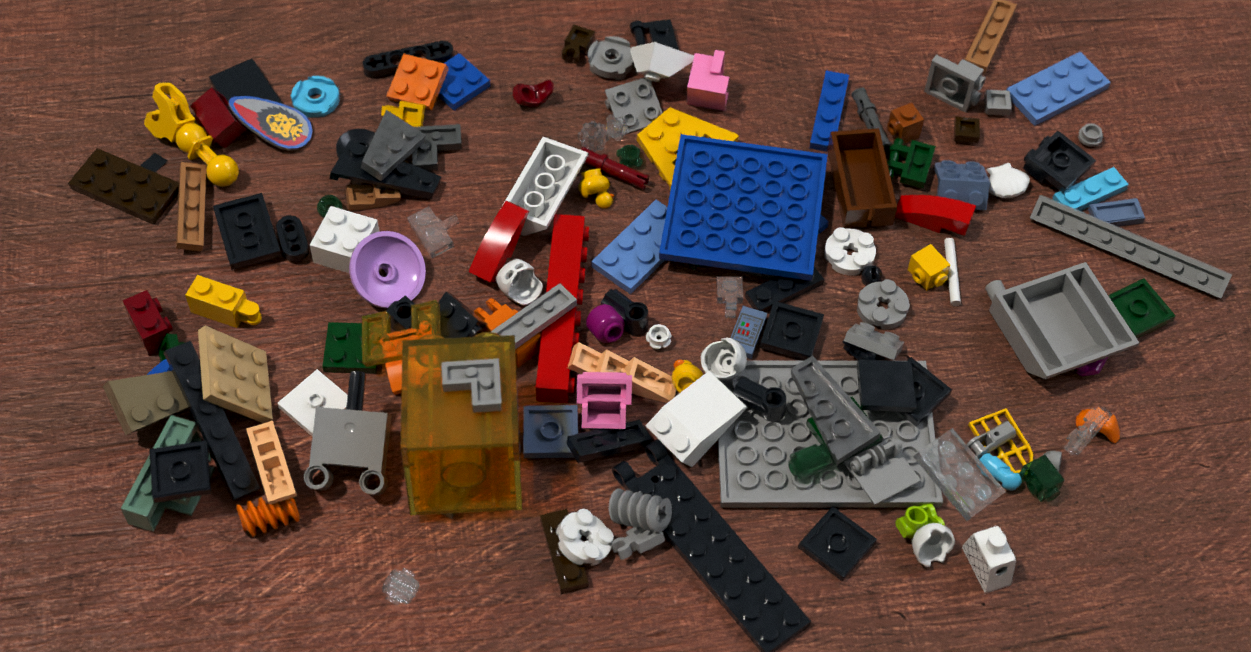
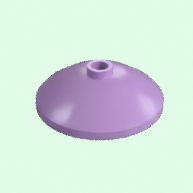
[349,231,426,308]

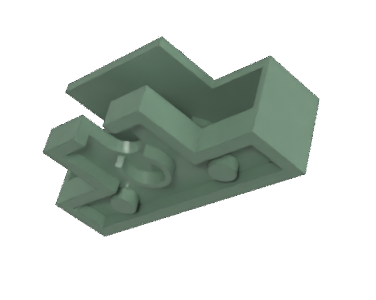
[121,415,215,532]

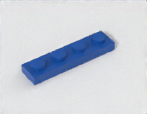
[809,70,849,152]

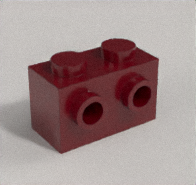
[190,87,247,148]
[122,290,173,356]

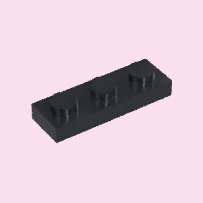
[745,266,824,312]
[566,419,652,463]

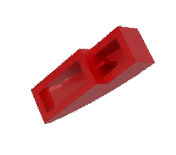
[895,195,976,236]
[468,201,529,283]

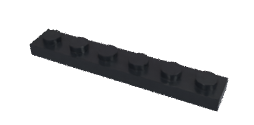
[164,341,260,501]

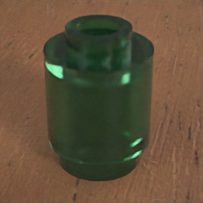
[788,444,831,479]

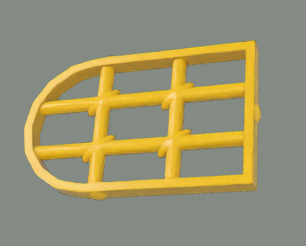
[968,408,1033,475]

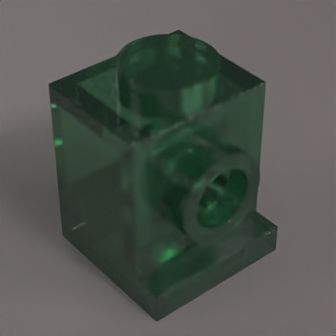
[1019,455,1065,502]

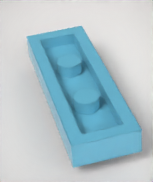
[1052,167,1129,211]

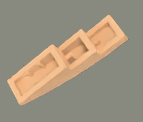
[567,342,676,403]
[246,421,297,505]

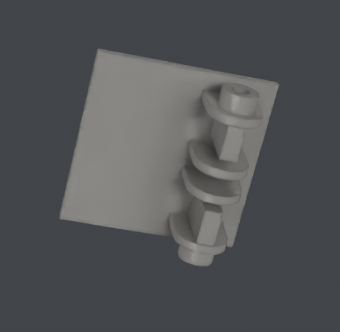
[604,78,663,135]
[844,438,921,506]

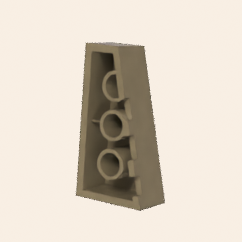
[103,371,189,436]

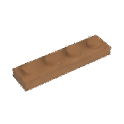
[965,0,1017,73]
[176,162,206,251]

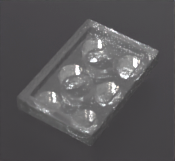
[913,428,1006,521]

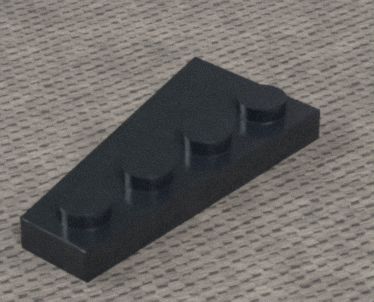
[329,140,441,199]

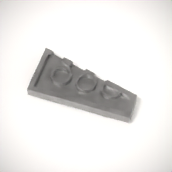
[790,356,881,465]

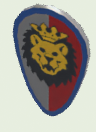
[228,96,313,151]

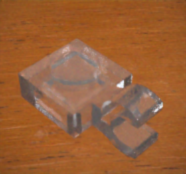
[716,277,743,318]

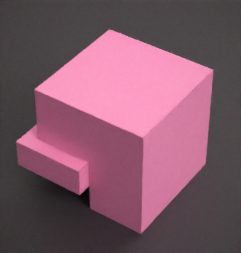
[687,50,729,111]
[577,372,632,429]

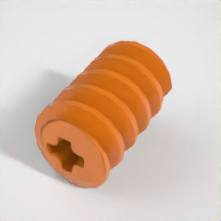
[236,497,300,537]

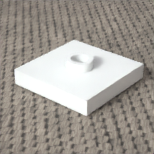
[277,369,348,436]

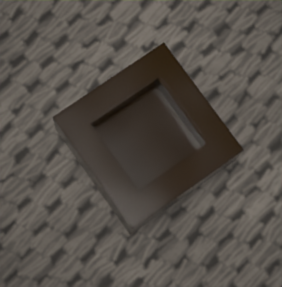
[954,116,980,143]

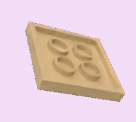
[198,326,273,423]

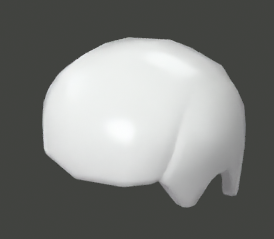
[912,523,955,567]

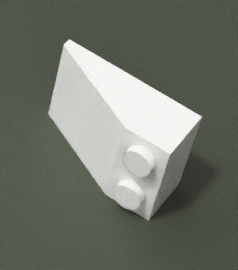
[646,371,747,467]

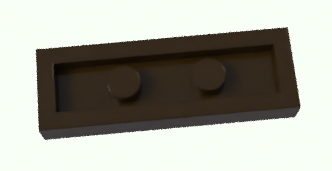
[540,509,589,594]

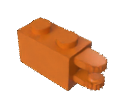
[474,298,541,368]

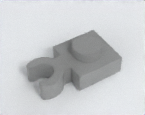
[611,527,665,560]

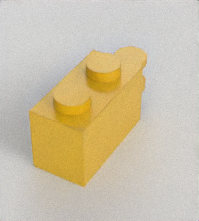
[185,275,262,328]

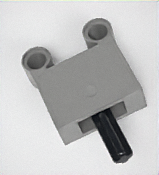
[304,371,392,496]

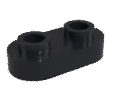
[276,215,309,262]

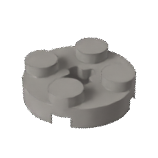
[588,36,634,80]
[857,279,910,330]

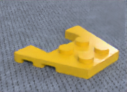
[637,107,739,190]

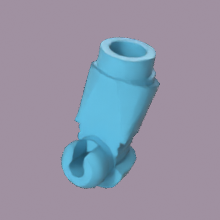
[978,453,1022,491]

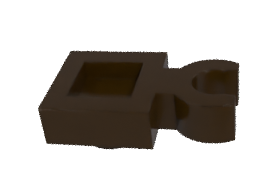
[562,24,595,64]

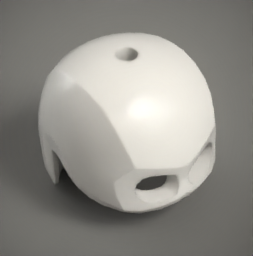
[496,259,543,306]
[701,338,747,381]

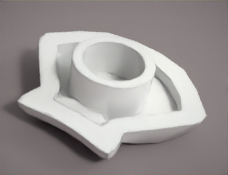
[987,163,1030,198]

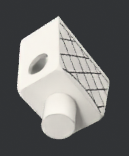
[962,526,1016,593]

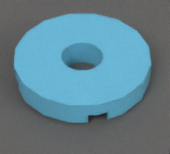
[291,76,340,118]

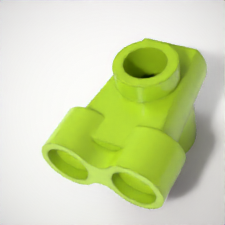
[895,504,945,538]

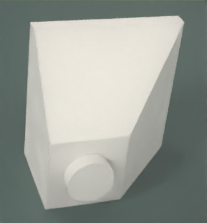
[630,42,694,82]

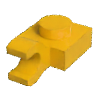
[381,101,425,127]

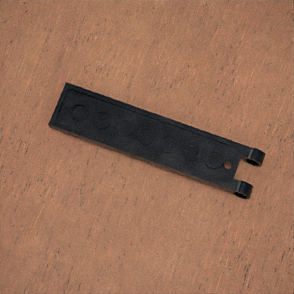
[612,439,811,652]

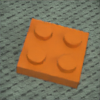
[386,54,449,111]

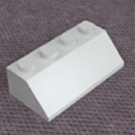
[502,137,588,236]

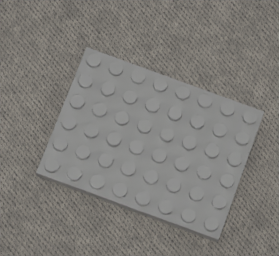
[718,361,943,508]

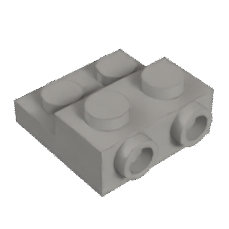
[924,55,986,113]

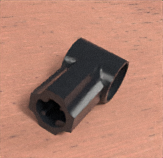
[601,289,649,336]
[733,377,786,422]

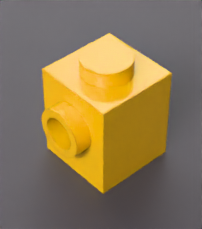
[907,244,950,291]

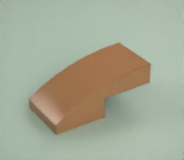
[345,184,401,211]

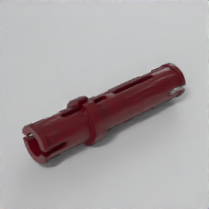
[581,147,650,190]

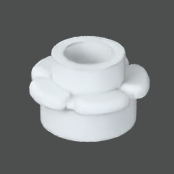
[646,324,672,349]

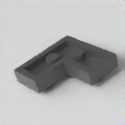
[412,124,462,171]

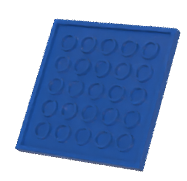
[659,134,828,281]

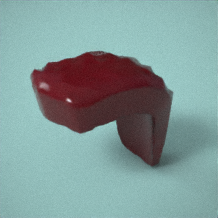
[512,79,554,107]

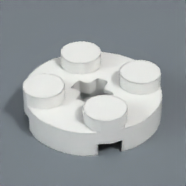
[824,227,876,276]
[556,509,614,566]

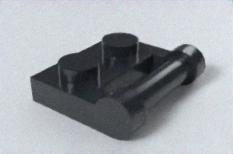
[629,19,679,50]

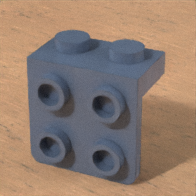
[934,160,990,210]

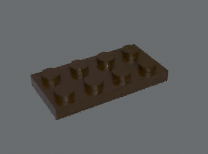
[68,148,179,225]

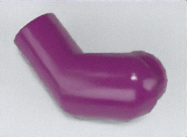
[1074,357,1108,377]

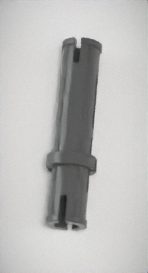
[851,88,891,152]

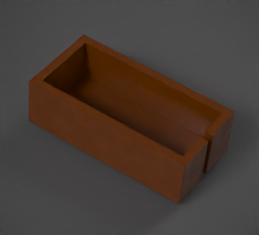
[827,128,897,229]

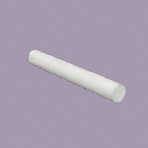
[944,238,961,306]

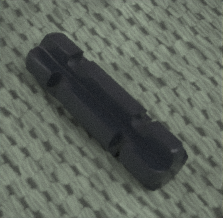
[842,340,876,360]

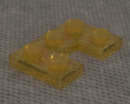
[362,300,441,367]

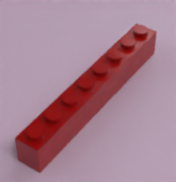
[536,214,589,404]

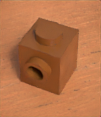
[887,102,924,144]

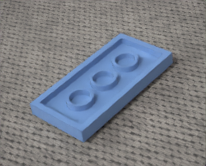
[1006,52,1111,126]
[591,200,667,294]

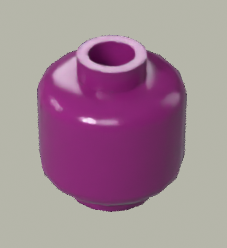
[586,304,625,343]

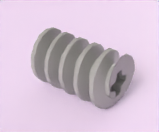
[609,488,672,532]

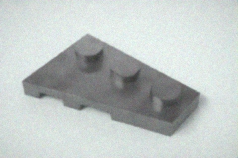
[361,110,426,181]

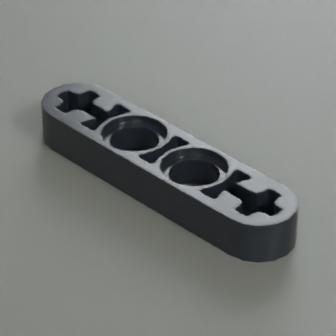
[362,41,454,79]

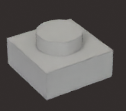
[984,90,1012,115]

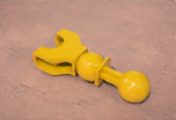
[144,82,239,187]

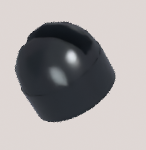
[861,265,882,286]

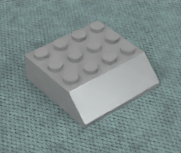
[989,262,1139,379]

